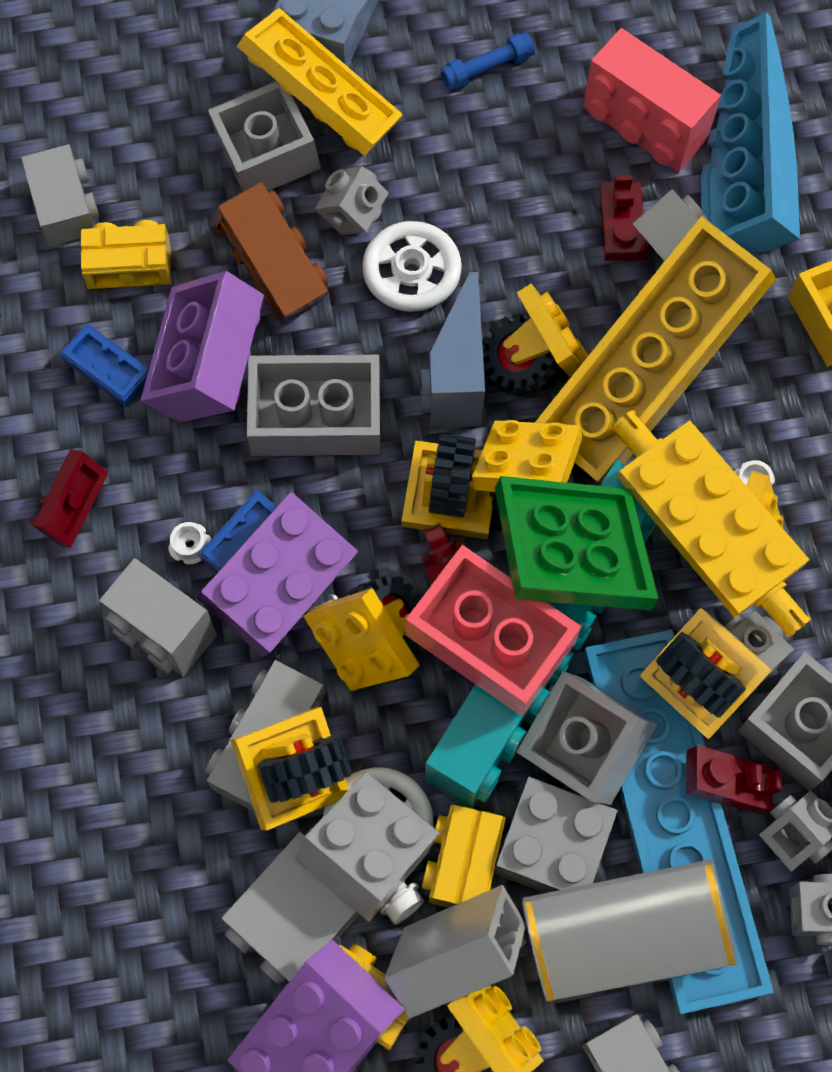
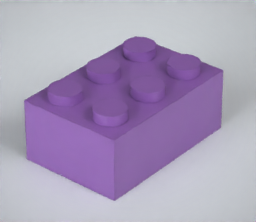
[140,270,264,423]
[196,492,359,657]
[227,939,405,1072]

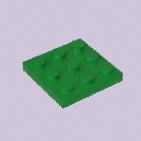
[495,476,658,610]

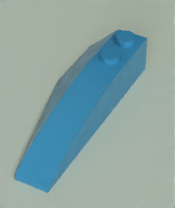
[701,12,800,253]

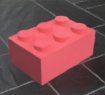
[583,28,721,173]
[406,545,582,717]

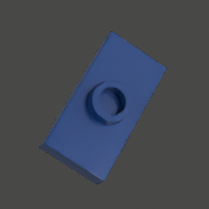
[59,323,149,407]
[198,489,277,573]

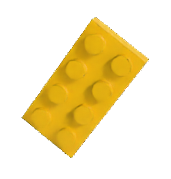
[237,8,403,156]

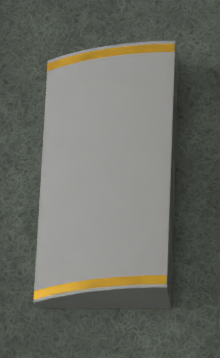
[522,859,738,1002]

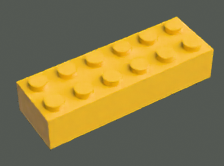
[535,216,776,483]

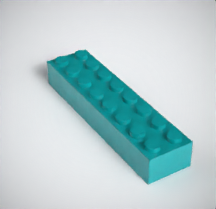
[425,460,656,809]

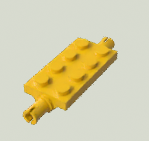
[611,410,811,638]

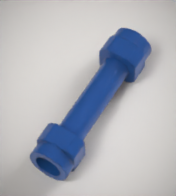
[440,32,535,91]

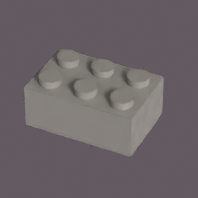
[247,355,380,456]

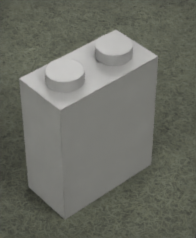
[222,832,360,987]
[384,885,526,1019]

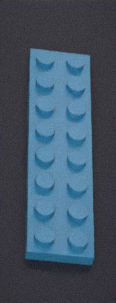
[583,629,774,1015]

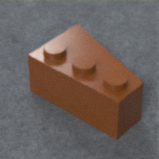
[213,182,328,324]

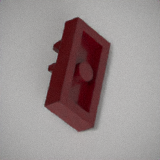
[599,176,647,261]
[28,449,109,548]
[421,523,465,584]
[686,745,782,815]

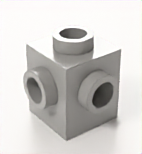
[315,166,389,235]
[725,610,794,681]
[759,790,832,872]
[789,874,832,945]

